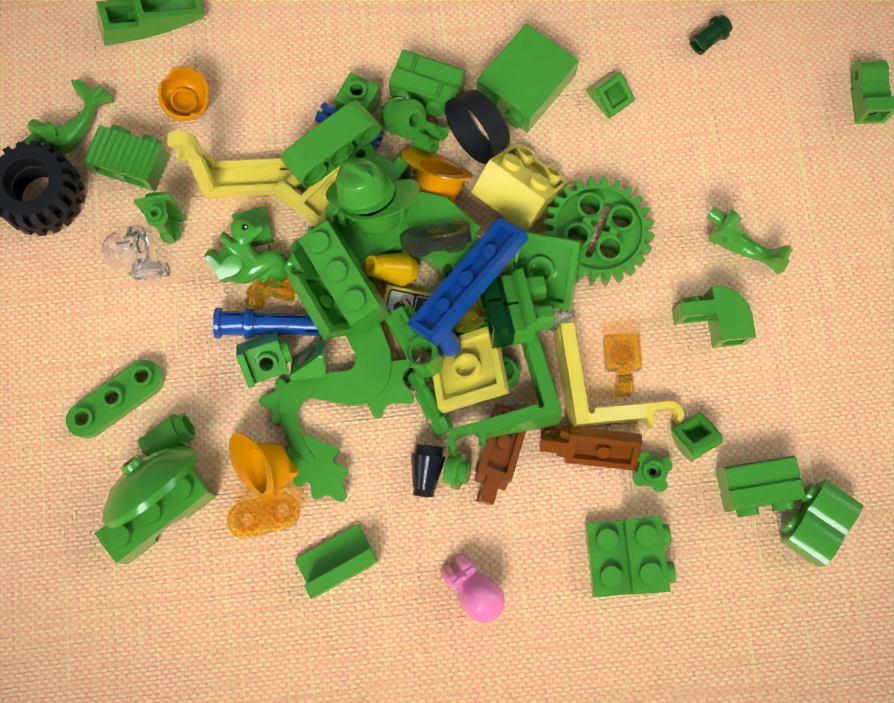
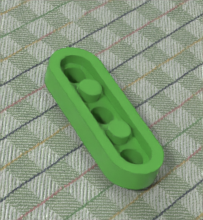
[66,360,165,439]

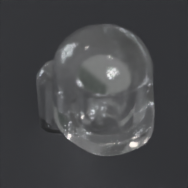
[101,225,171,281]

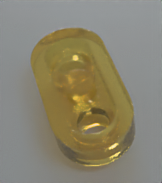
[227,492,301,539]

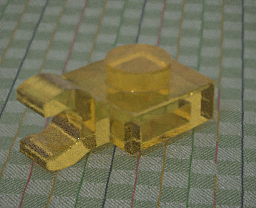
[602,334,642,397]

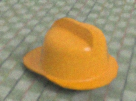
[401,147,473,203]
[229,432,298,503]

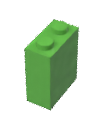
[476,23,579,133]

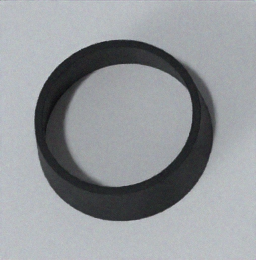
[445,89,510,164]

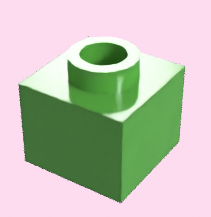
[334,72,381,115]

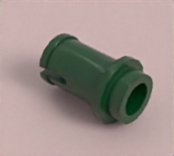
[689,15,733,55]

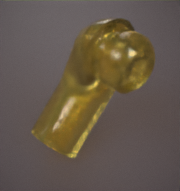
[245,279,296,309]

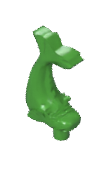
[23,79,115,155]
[706,206,793,275]

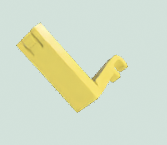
[167,131,302,198]
[553,322,684,429]

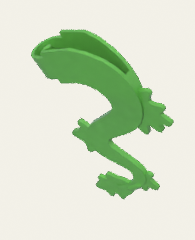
[259,192,505,502]

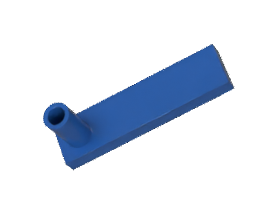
[407,217,529,357]

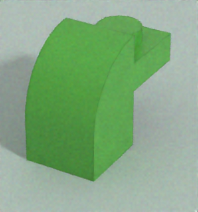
[672,285,756,348]

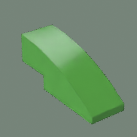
[96,0,205,45]

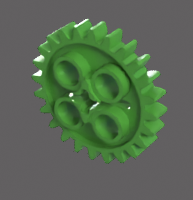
[542,176,655,286]

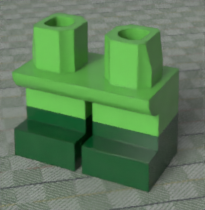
[480,268,555,349]

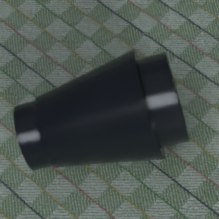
[410,444,446,497]

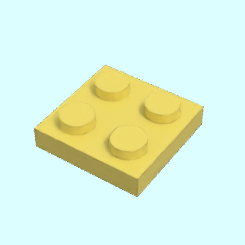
[429,326,510,413]

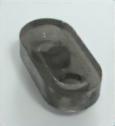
[399,221,472,257]

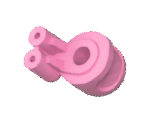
[441,553,505,623]

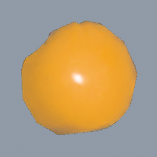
[158,67,210,122]

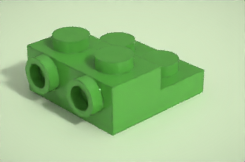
[585,516,676,597]

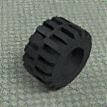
[0,140,85,236]

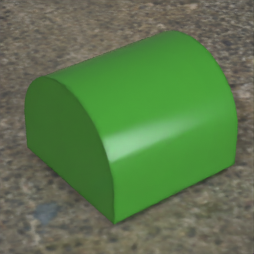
[671,411,723,462]

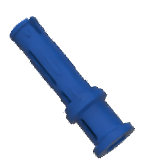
[213,307,321,339]

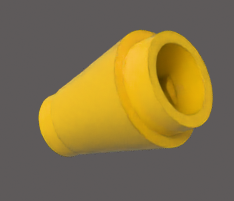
[364,252,418,286]

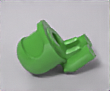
[381,97,448,153]

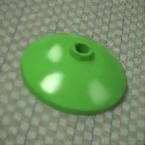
[102,446,199,529]

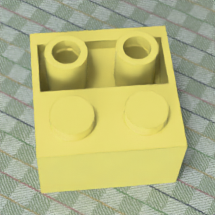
[471,144,569,231]

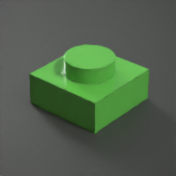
[232,207,274,247]

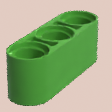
[281,100,382,187]

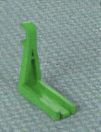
[447,332,562,456]

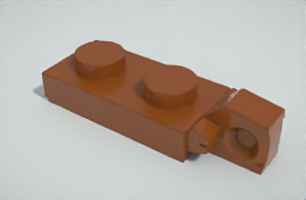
[474,403,526,506]
[539,426,643,471]

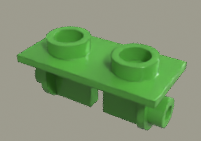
[134,192,187,244]

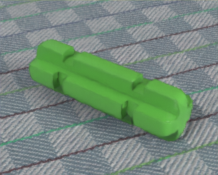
[407,372,453,436]

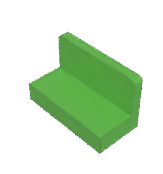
[295,525,379,599]

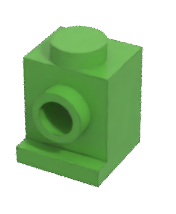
[236,332,293,388]

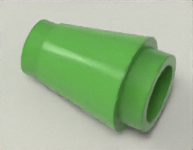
[138,413,196,456]

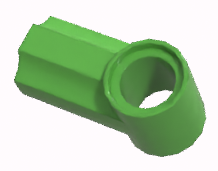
[385,305,443,377]

